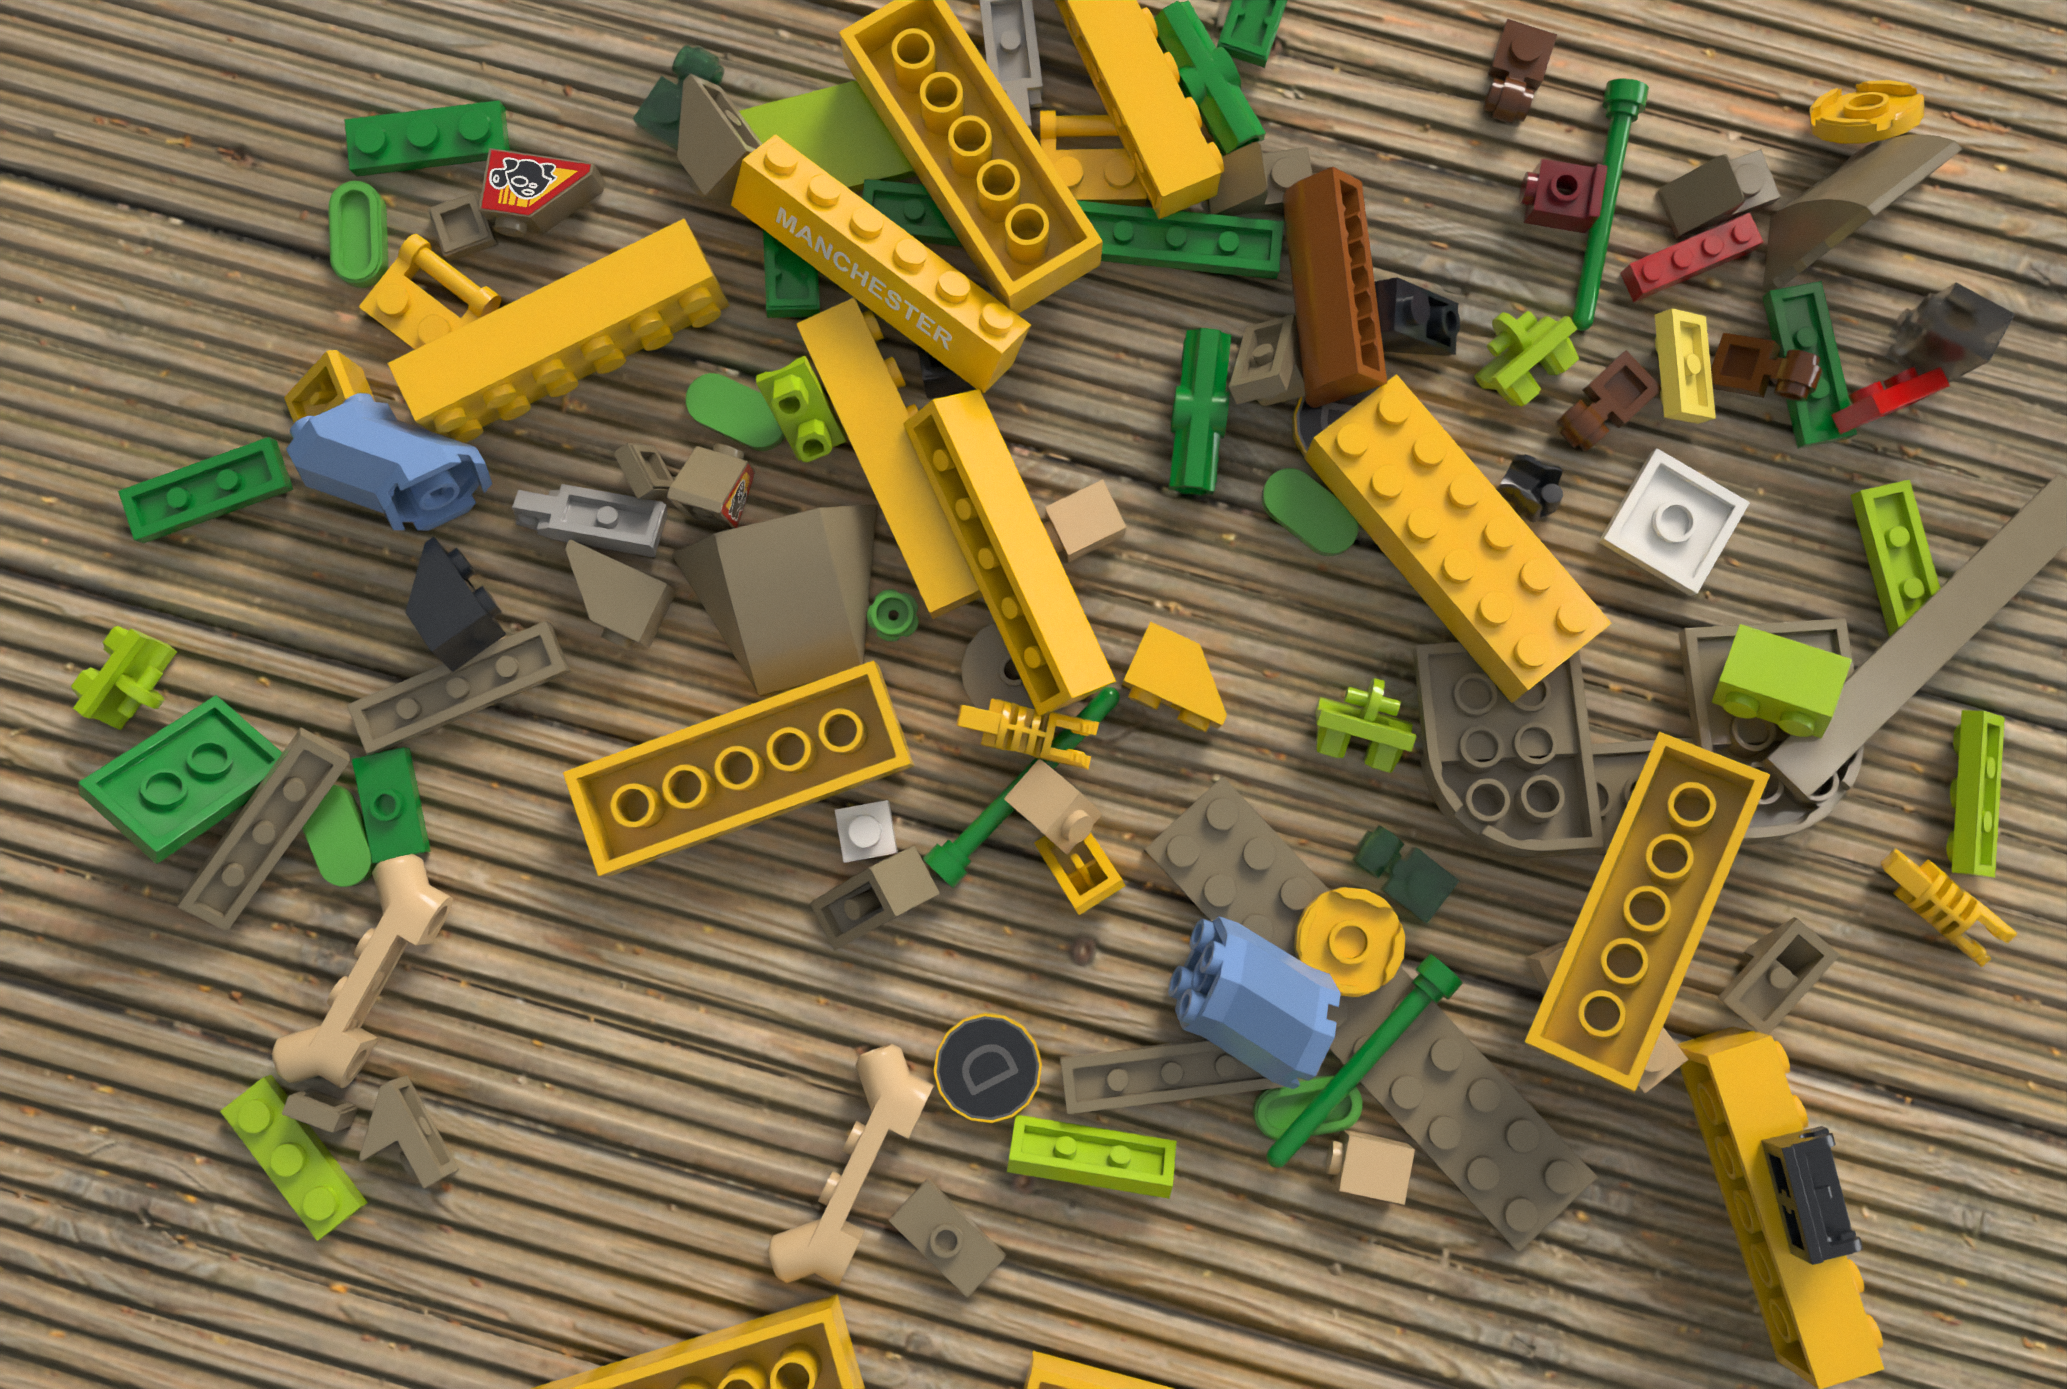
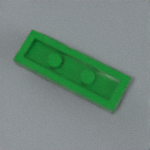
[344,100,510,177]
[1762,281,1857,449]
[118,437,294,544]

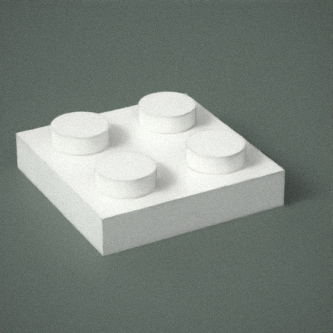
[1598,448,1750,596]

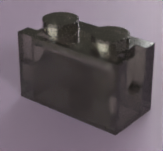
[1885,282,2015,382]

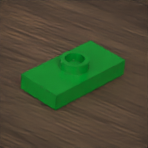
[1217,0,1288,68]
[763,229,820,318]
[352,747,431,864]

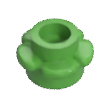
[867,589,919,642]

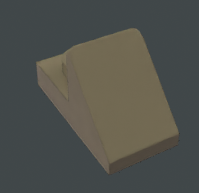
[1208,141,1313,216]
[1657,149,1780,239]
[1229,314,1305,406]
[1718,917,1840,1035]
[359,1075,459,1189]

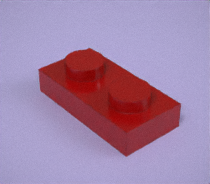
[1831,367,1950,434]

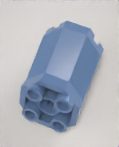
[286,393,492,531]
[1168,916,1341,1089]

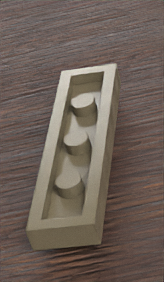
[347,621,571,755]
[177,727,350,931]
[1060,1039,1284,1114]

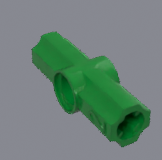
[1154,0,1266,156]
[1168,328,1232,495]

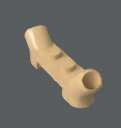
[272,854,453,1089]
[768,1044,934,1286]

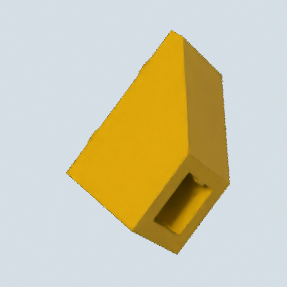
[1122,621,1227,733]

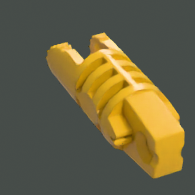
[956,698,1099,770]
[1881,848,2017,967]

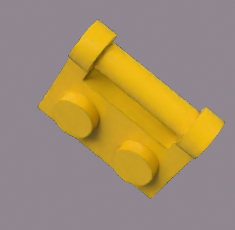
[1040,110,1146,206]
[359,234,502,350]

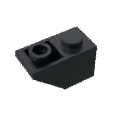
[1375,277,1460,356]
[405,537,506,672]

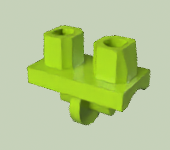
[1474,311,1579,407]
[756,356,847,462]
[71,626,177,730]
[1315,678,1416,773]

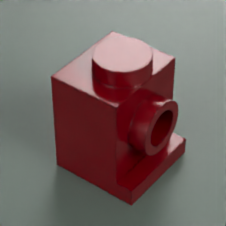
[1519,159,1608,234]

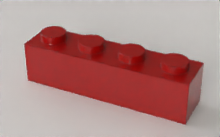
[1620,213,1764,303]

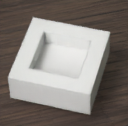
[835,800,898,863]

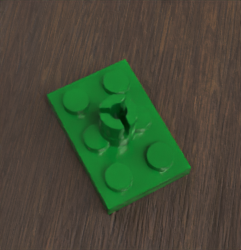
[78,695,282,864]

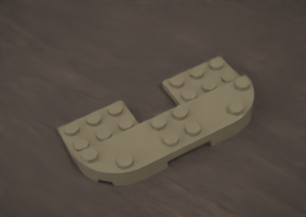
[1413,618,1864,858]

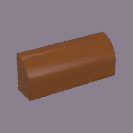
[1282,166,1387,408]

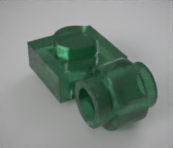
[633,45,725,151]
[1352,825,1459,923]

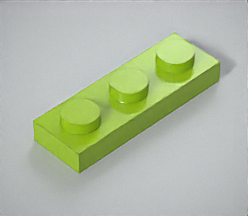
[1850,479,1940,637]
[1946,710,2005,878]
[220,1075,368,1241]
[1007,1114,1177,1199]

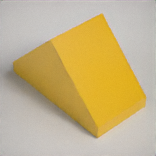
[284,350,375,423]
[1034,832,1126,915]

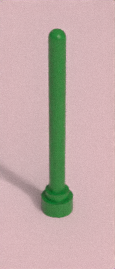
[1572,78,1649,331]
[922,687,1120,888]
[1266,954,1463,1168]

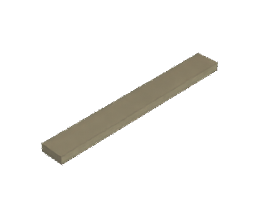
[1761,474,2067,802]

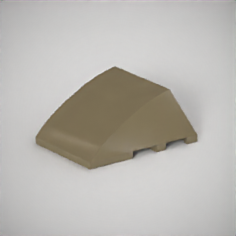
[1763,135,1962,293]
[671,504,878,696]

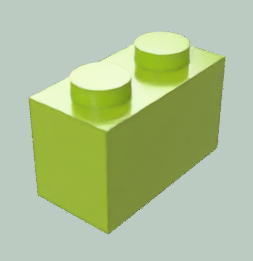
[1711,624,1852,739]

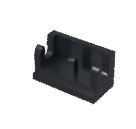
[1761,1126,1863,1265]

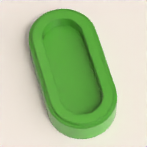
[329,181,388,288]
[686,373,785,451]
[1261,468,1358,556]
[302,784,377,887]
[1253,1075,1362,1141]

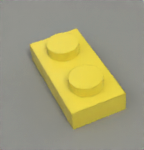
[1655,308,1716,424]

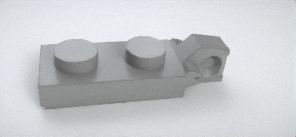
[979,0,1043,132]
[512,484,668,558]

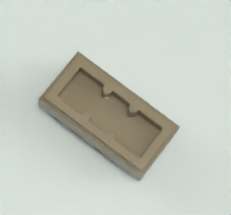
[889,1178,1006,1298]

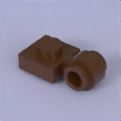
[1483,19,1557,124]
[1711,332,1822,402]
[1556,350,1661,452]

